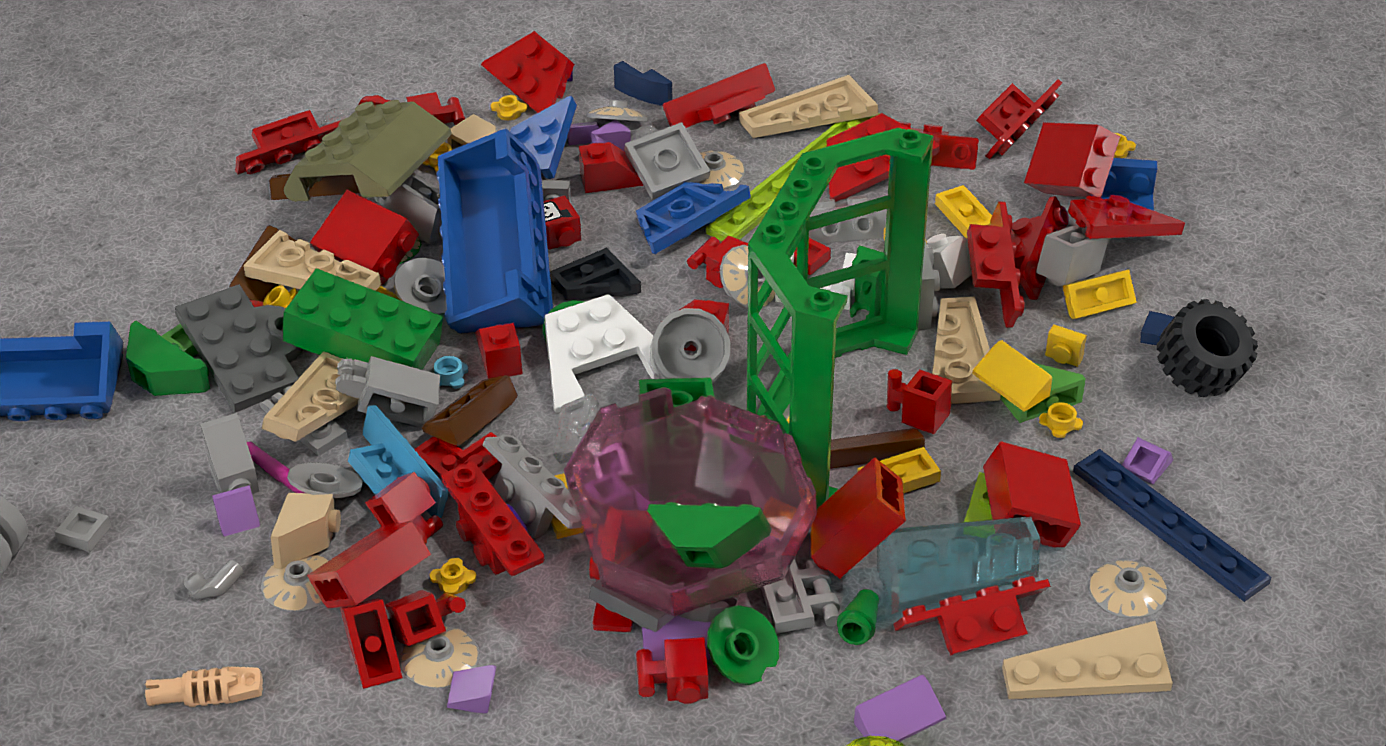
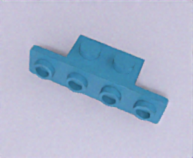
[348,405,448,518]

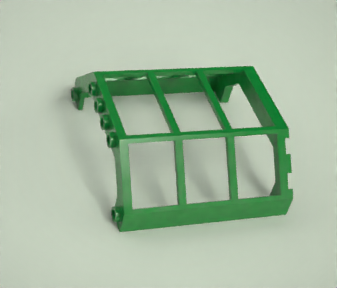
[746,128,933,517]

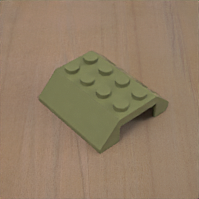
[284,100,452,202]

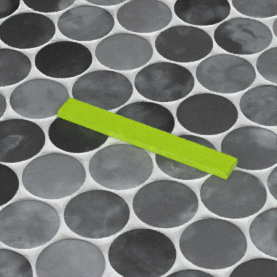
[706,113,880,241]

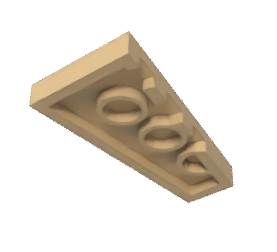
[739,75,878,138]
[244,230,381,291]
[932,296,1001,404]
[262,352,359,442]
[1002,621,1173,699]

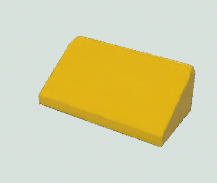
[972,340,1052,412]

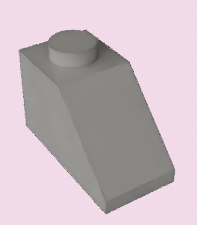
[200,413,260,494]

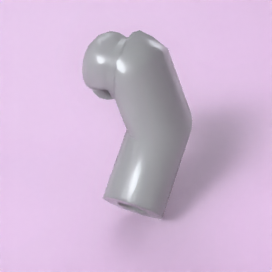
[183,560,243,599]

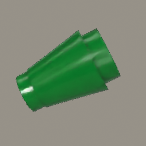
[837,589,879,645]

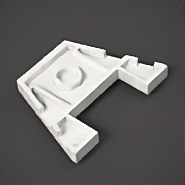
[544,294,659,413]

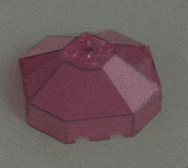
[564,387,817,616]

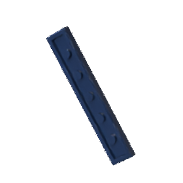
[1073,449,1272,602]

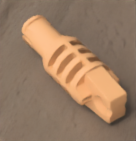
[145,666,263,707]

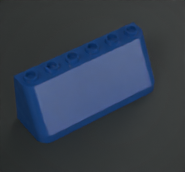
[436,128,553,334]
[0,321,124,422]

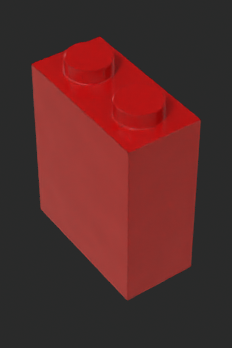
[1024,122,1120,198]
[309,190,419,286]
[983,441,1081,548]
[811,457,906,579]
[307,521,431,608]

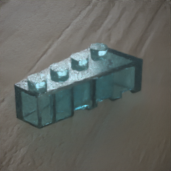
[877,517,1040,614]

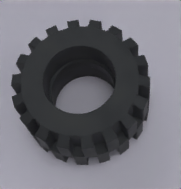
[1157,299,1258,397]

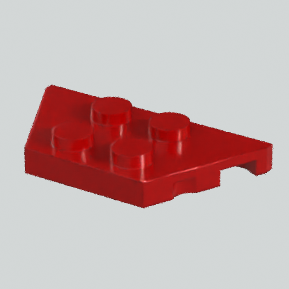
[481,31,575,113]
[826,113,940,202]
[1068,195,1185,239]

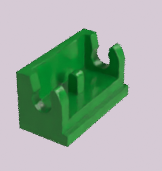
[849,245,884,320]

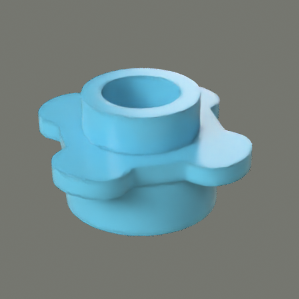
[434,356,468,389]

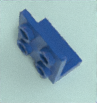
[1101,158,1158,211]

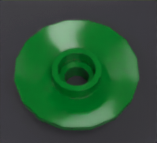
[707,605,779,685]

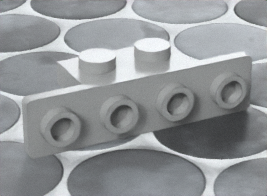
[809,196,887,244]
[483,434,598,538]

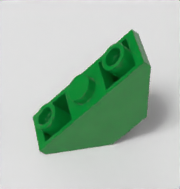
[126,321,211,396]
[647,502,772,568]

